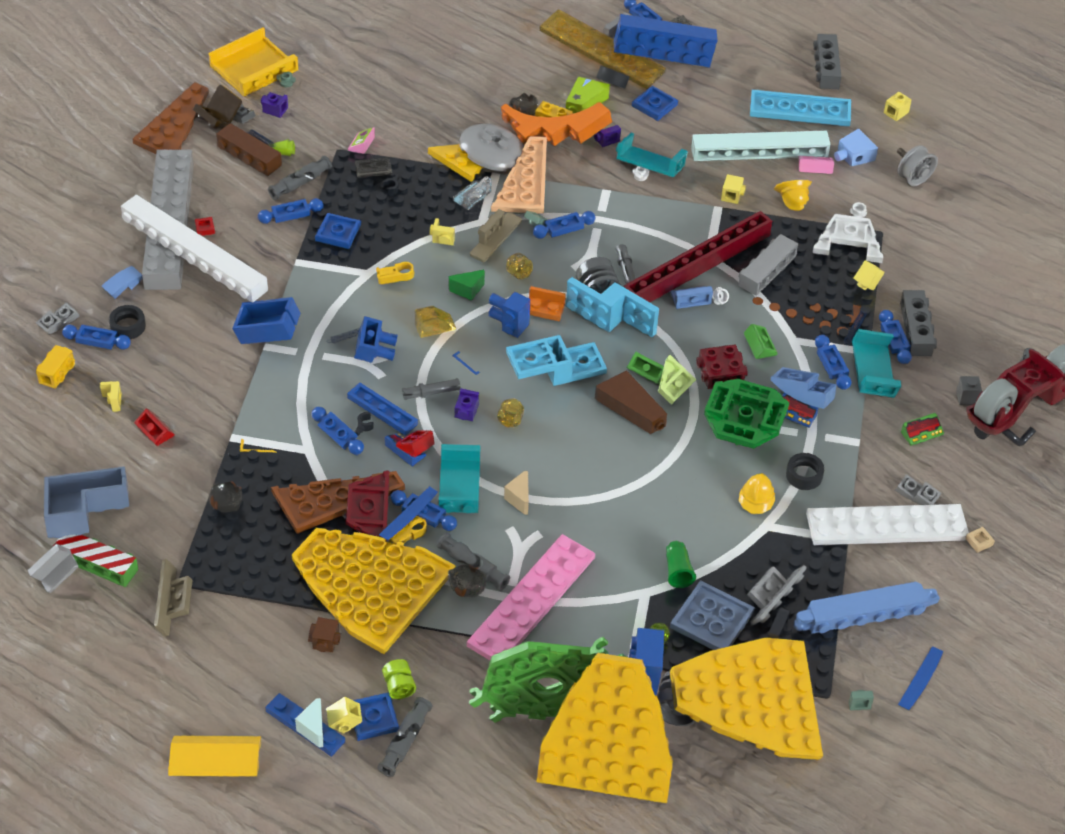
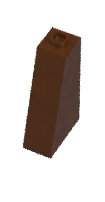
[595,370,667,434]

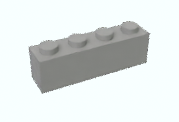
[738,234,798,296]

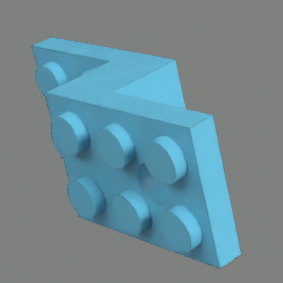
[566,277,659,337]
[506,335,607,386]

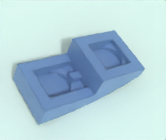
[102,266,143,299]

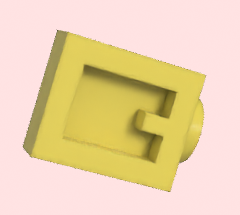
[100,381,122,412]

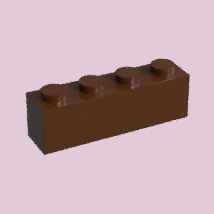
[216,123,282,176]

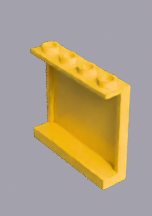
[209,27,298,97]

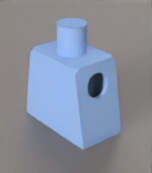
[834,129,878,166]

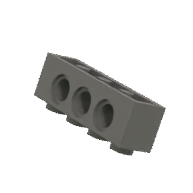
[813,34,842,90]
[900,290,937,356]

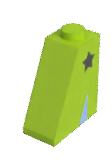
[565,76,610,114]

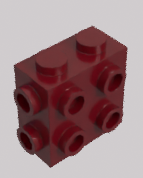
[696,344,748,389]

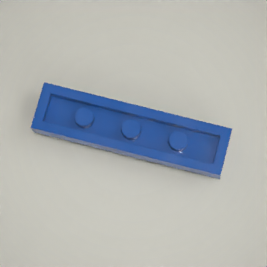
[347,383,418,436]
[265,693,345,757]

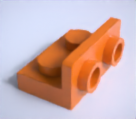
[529,286,566,322]

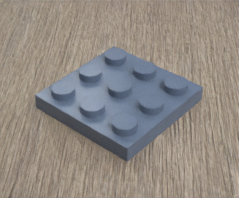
[670,580,755,650]

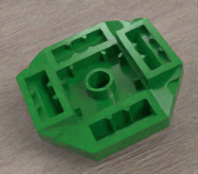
[704,379,790,449]

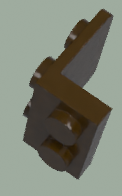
[193,85,242,129]

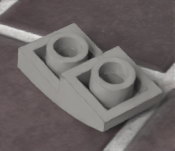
[36,303,80,334]
[895,474,941,505]

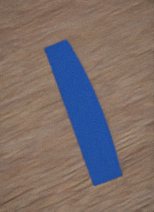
[379,486,438,541]
[898,646,943,710]

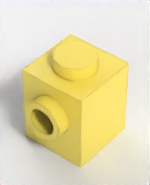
[884,92,912,121]
[721,174,746,204]
[853,260,885,290]
[326,697,362,733]

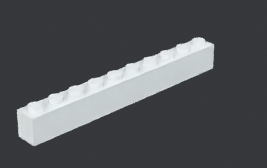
[121,195,268,303]

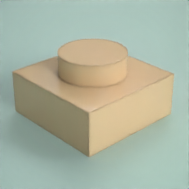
[965,527,995,553]

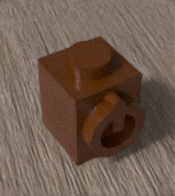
[308,617,341,653]

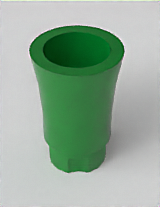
[666,541,696,588]

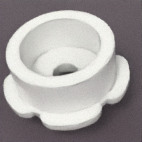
[632,166,649,181]
[850,202,867,218]
[712,287,729,305]

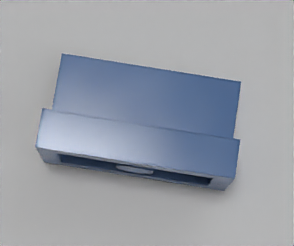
[671,286,713,309]

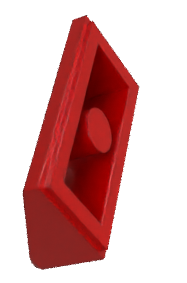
[134,408,175,446]
[396,430,435,457]

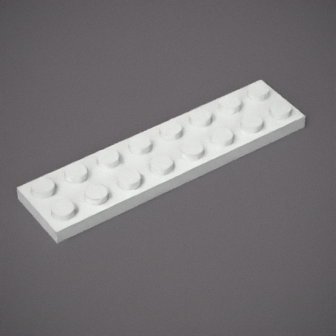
[806,504,969,545]

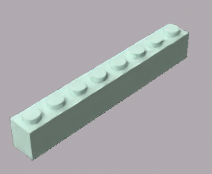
[691,131,830,161]

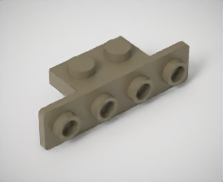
[470,209,522,262]
[154,559,192,637]

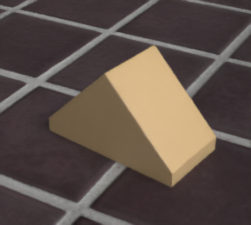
[504,471,529,515]

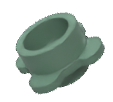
[277,72,296,87]

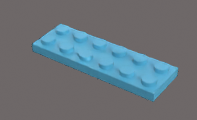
[750,90,851,126]

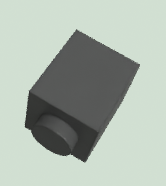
[956,376,982,405]

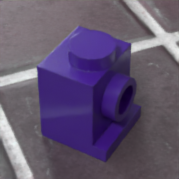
[261,92,288,118]
[454,388,479,421]

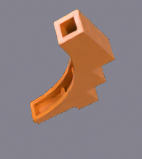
[501,102,612,146]

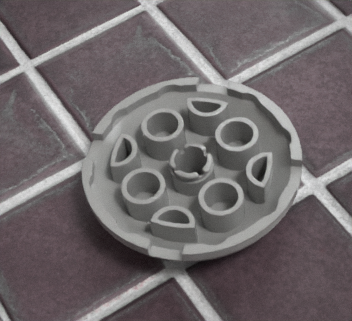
[459,124,524,171]

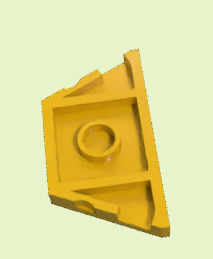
[428,144,484,182]

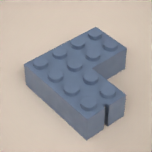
[44,466,129,538]

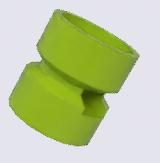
[382,659,416,700]

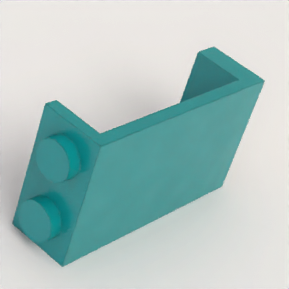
[616,132,688,177]
[852,329,902,398]
[439,444,480,513]

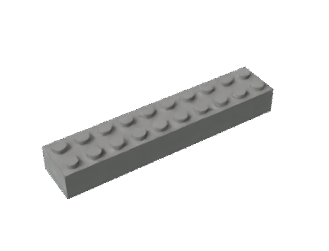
[142,149,194,290]

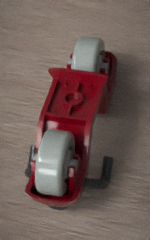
[966,344,1065,446]

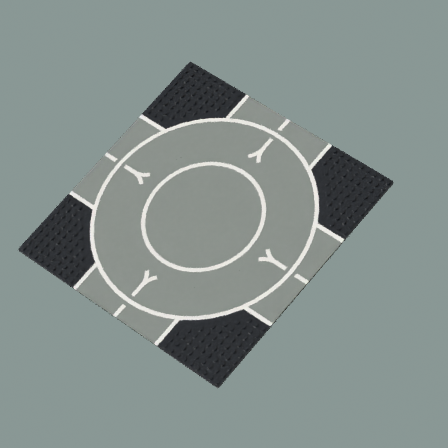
[179,150,883,699]

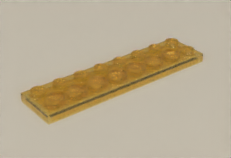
[539,9,666,90]

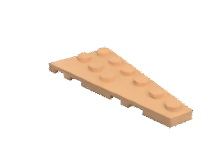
[491,136,547,214]

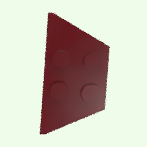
[346,470,389,538]

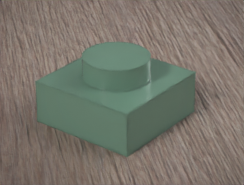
[524,211,548,226]
[848,690,874,710]

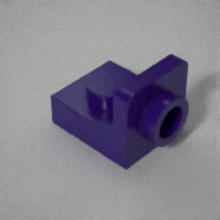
[593,125,621,148]

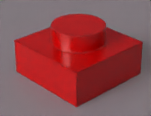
[195,217,215,236]

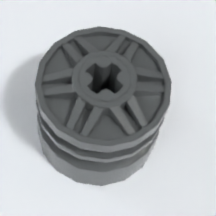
[576,257,621,294]
[657,671,696,726]

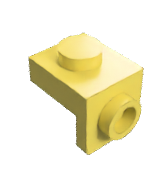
[430,218,455,245]

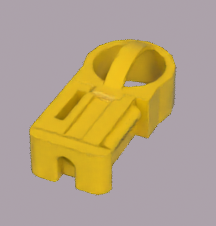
[376,262,415,285]
[388,516,427,545]

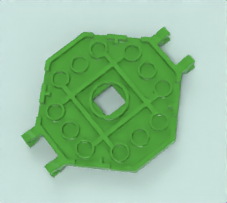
[469,637,626,723]

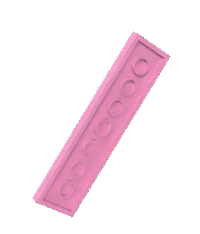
[467,534,595,660]

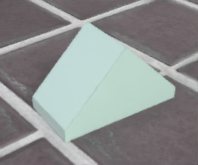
[295,698,323,747]

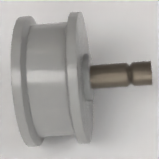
[897,145,938,186]

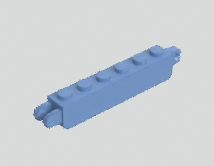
[793,582,940,633]

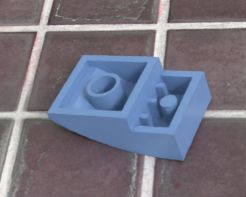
[771,367,836,409]

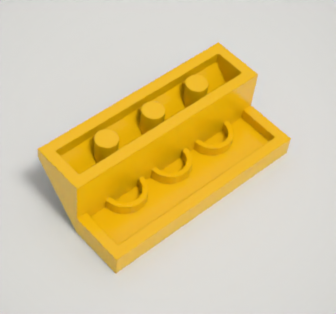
[168,736,261,776]

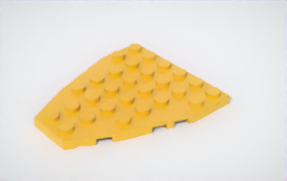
[292,528,456,654]
[670,638,823,760]
[537,653,673,803]

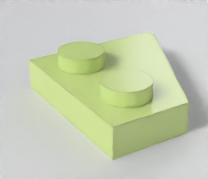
[658,355,696,405]

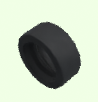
[596,66,630,89]
[109,305,146,339]
[786,453,824,490]

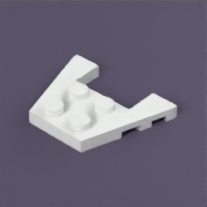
[813,214,883,263]

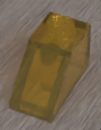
[415,306,456,338]

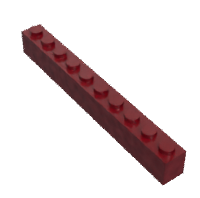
[623,211,772,302]

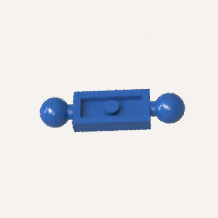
[624,0,663,20]
[258,198,323,224]
[533,211,596,239]
[879,310,912,364]
[62,325,131,350]
[815,335,852,390]
[311,406,364,455]
[391,490,457,531]

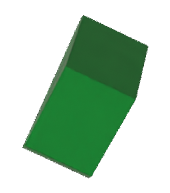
[448,269,485,301]

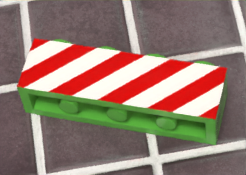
[53,535,139,587]

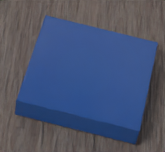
[632,86,679,121]
[315,213,361,249]
[353,692,399,741]

